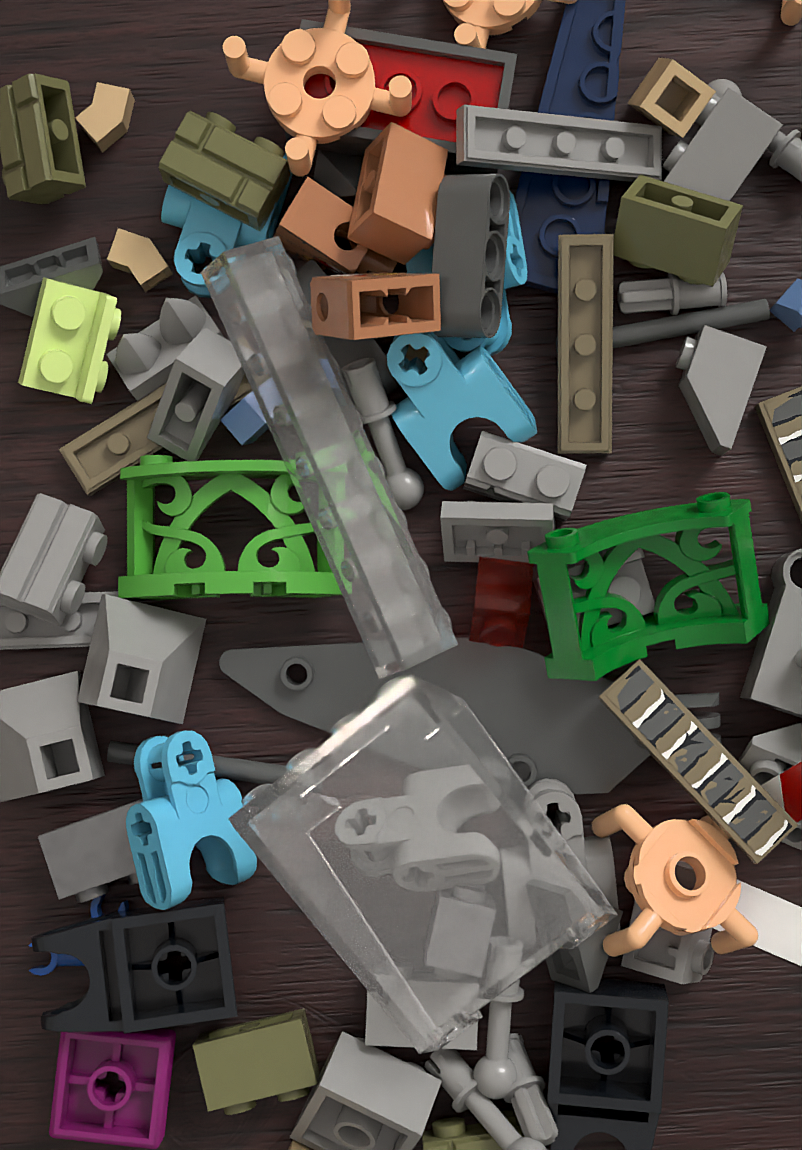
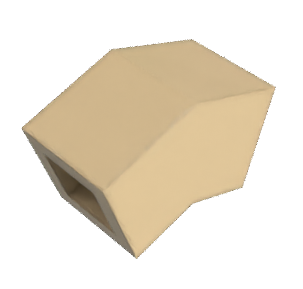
[75,82,135,153]
[107,228,173,292]

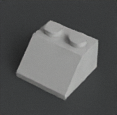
[289,1031,442,1150]

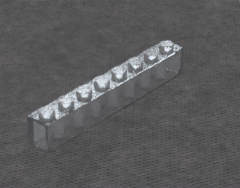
[201,236,458,679]

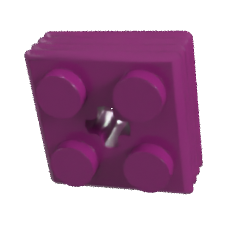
[49,1028,176,1149]

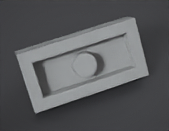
[106,295,224,401]

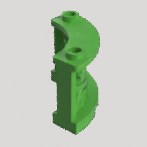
[118,452,350,600]

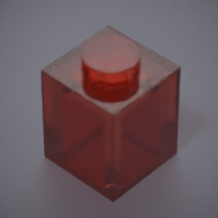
[469,556,534,648]

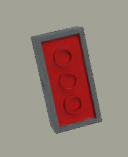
[284,19,517,174]

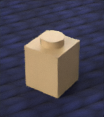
[628,58,716,138]

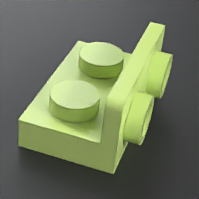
[18,277,121,404]

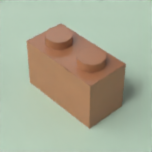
[347,122,448,265]

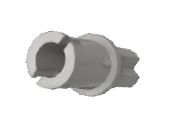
[617,273,727,315]
[503,1033,558,1146]

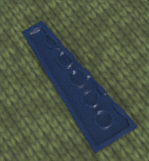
[515,0,626,294]

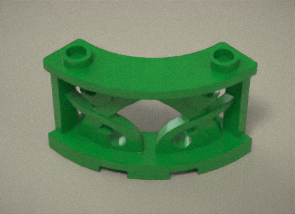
[527,492,770,681]

